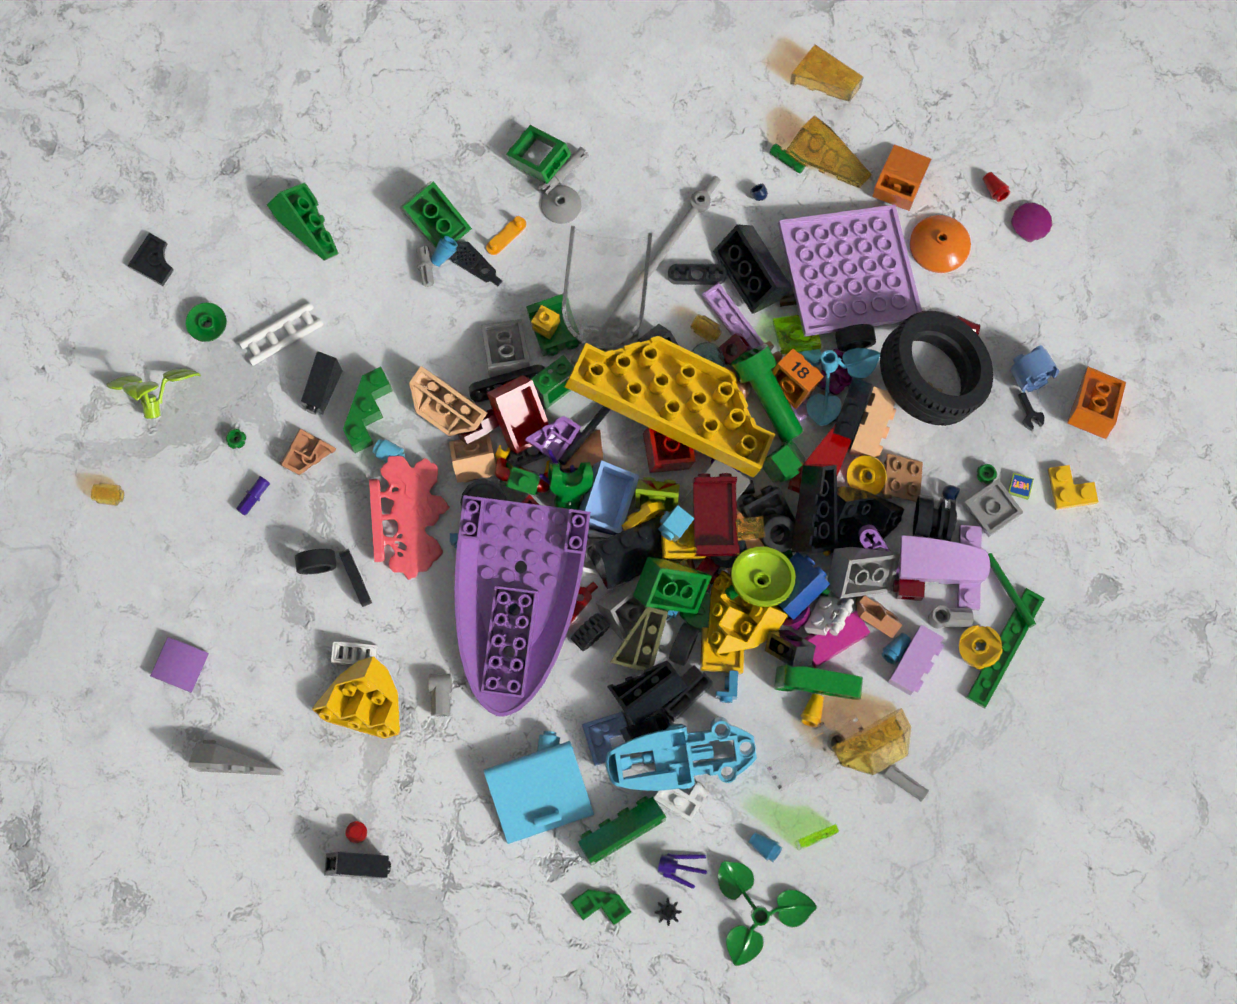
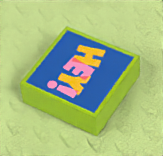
[1008,473,1034,500]

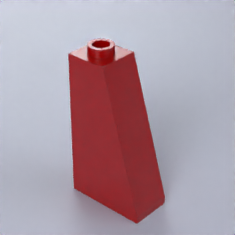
[787,424,852,493]

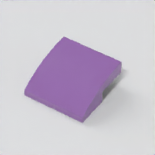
[150,637,209,693]

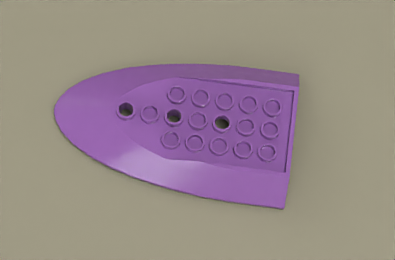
[455,495,591,717]

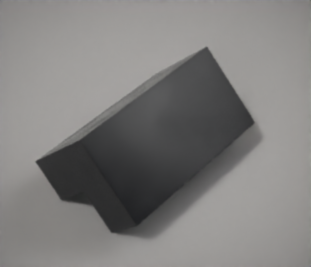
[661,665,713,722]

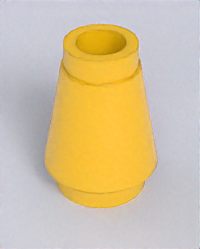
[800,694,824,727]

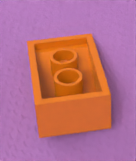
[1067,367,1126,439]

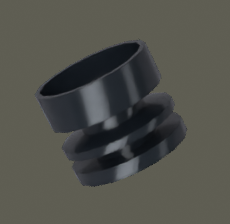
[912,495,957,541]

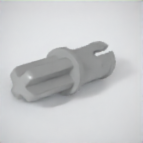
[416,246,434,287]

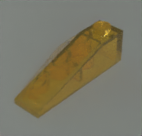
[785,115,872,188]

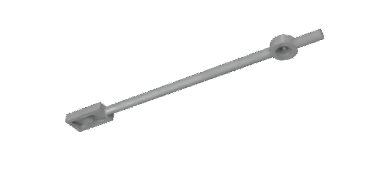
[571,176,721,365]

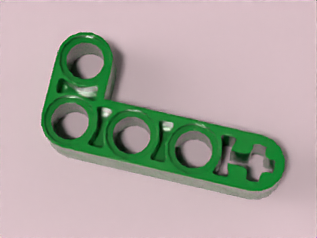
[774,664,863,700]

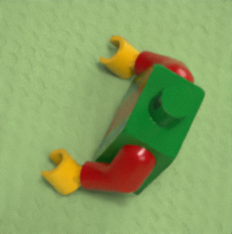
[495,445,550,495]

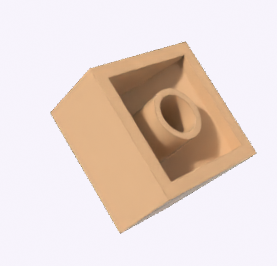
[449,433,496,483]

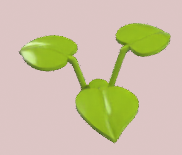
[106,369,201,419]

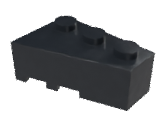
[607,660,687,726]

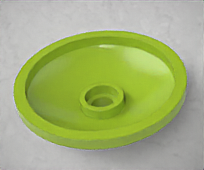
[731,547,796,607]

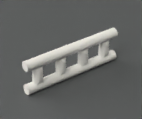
[239,302,324,366]

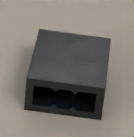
[833,377,873,440]

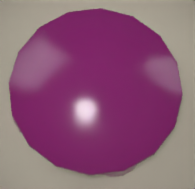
[1011,203,1052,242]

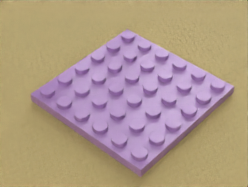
[778,205,922,336]

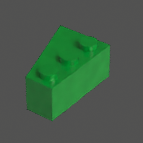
[762,439,806,483]

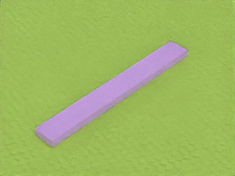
[702,283,809,422]

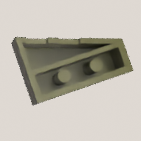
[610,607,669,671]

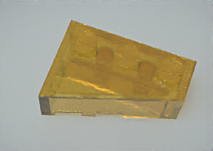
[790,44,863,102]

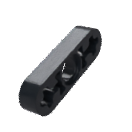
[668,264,727,285]
[339,548,372,607]

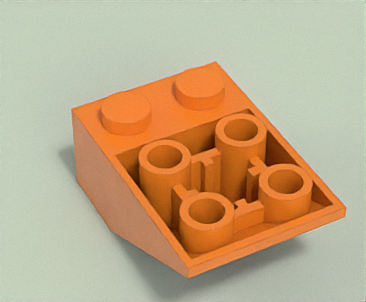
[872,144,931,211]

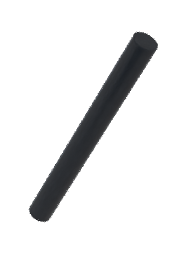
[558,406,611,465]

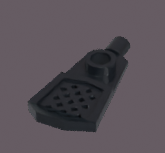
[451,241,503,287]

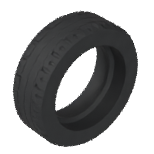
[880,311,993,426]

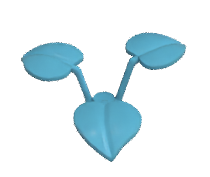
[786,341,880,426]

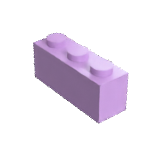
[888,625,944,695]

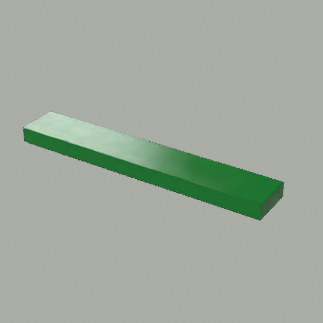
[966,588,1045,709]

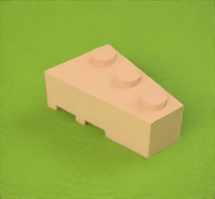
[849,386,897,458]

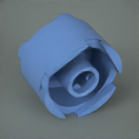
[1010,345,1059,393]

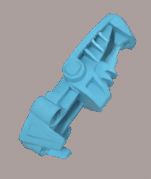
[606,717,757,791]

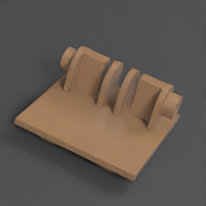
[882,454,923,502]

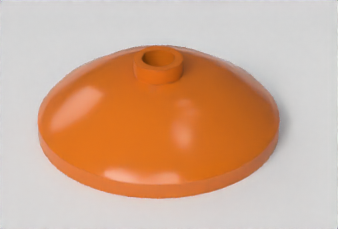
[910,215,971,273]

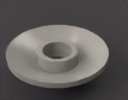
[541,186,581,224]

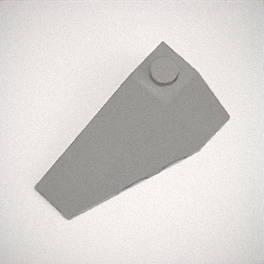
[596,559,673,641]

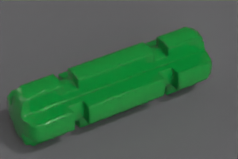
[770,144,806,173]

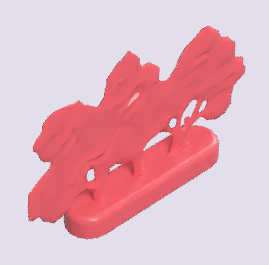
[369,456,450,580]

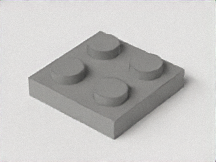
[963,479,1023,537]

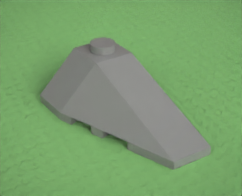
[188,740,284,776]

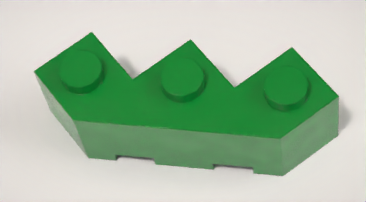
[343,366,393,453]

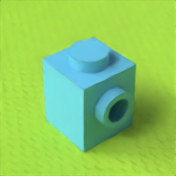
[658,505,695,542]

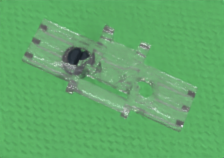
[765,715,870,792]

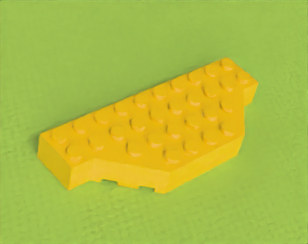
[565,336,775,478]

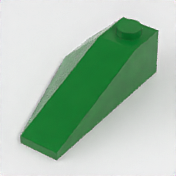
[267,183,339,261]

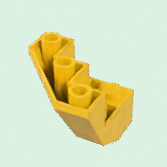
[708,570,788,654]
[312,656,400,739]

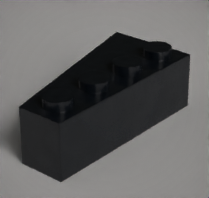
[791,464,838,554]

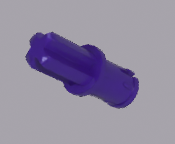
[236,476,270,515]

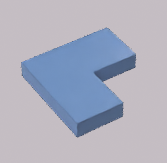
[582,711,627,766]

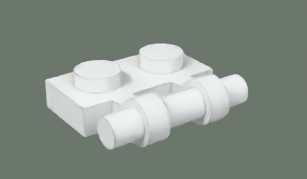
[805,596,854,636]
[654,782,710,823]

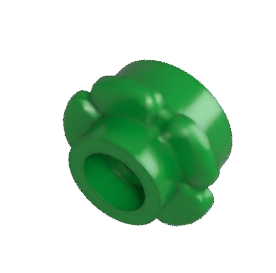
[226,429,246,449]
[977,464,997,484]

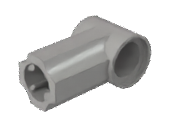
[928,605,973,629]
[429,674,452,717]

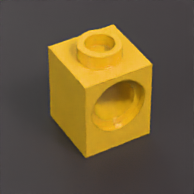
[531,305,560,339]

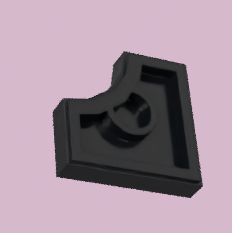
[128,233,174,286]

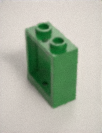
[506,125,571,184]
[531,355,574,410]

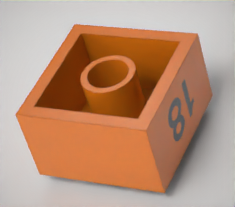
[772,349,824,409]

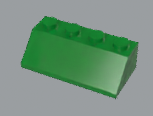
[578,796,666,866]

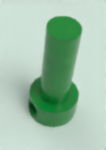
[731,344,803,442]

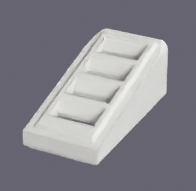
[331,641,377,666]

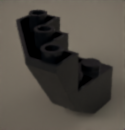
[831,486,905,553]

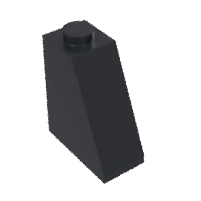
[301,351,343,415]
[324,852,391,879]

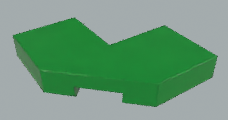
[570,889,632,925]

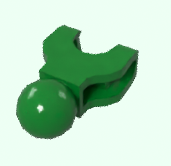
[548,462,593,510]

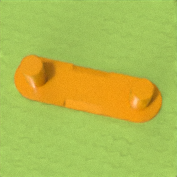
[486,216,526,255]

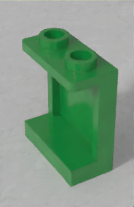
[526,293,582,357]

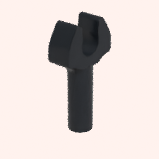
[1018,392,1045,431]

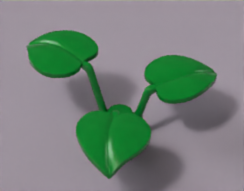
[718,861,817,966]

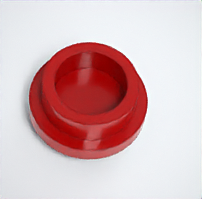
[345,821,367,843]

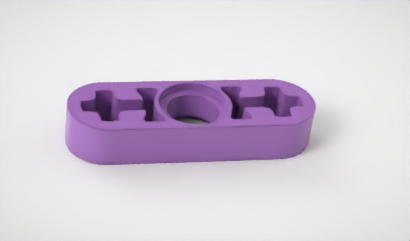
[858,525,900,577]

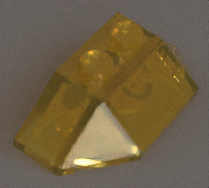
[832,708,911,775]

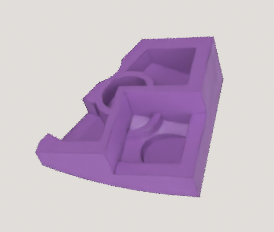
[525,416,581,461]

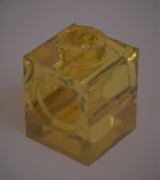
[736,516,765,541]

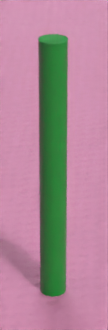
[988,553,1036,628]

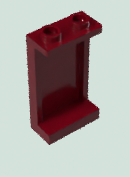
[693,473,739,557]

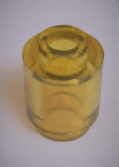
[690,314,722,342]
[91,483,124,506]

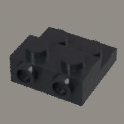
[739,485,796,539]

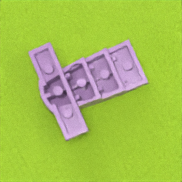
[899,525,990,610]

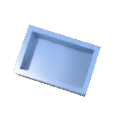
[579,460,639,535]

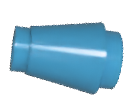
[430,236,458,267]
[882,633,911,665]
[749,832,782,862]

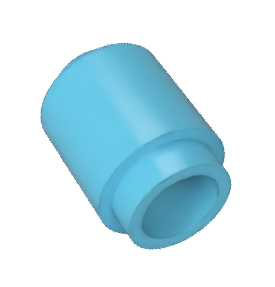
[373,439,405,463]
[537,731,560,752]

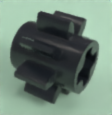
[654,898,682,926]

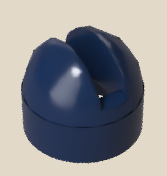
[750,184,768,201]
[942,485,960,501]

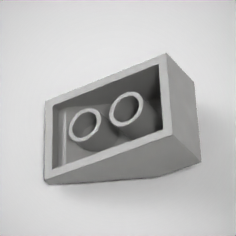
[481,319,530,378]
[827,547,900,599]

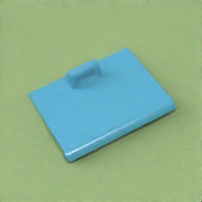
[483,741,594,844]

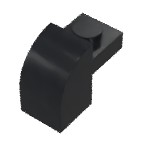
[620,712,671,742]

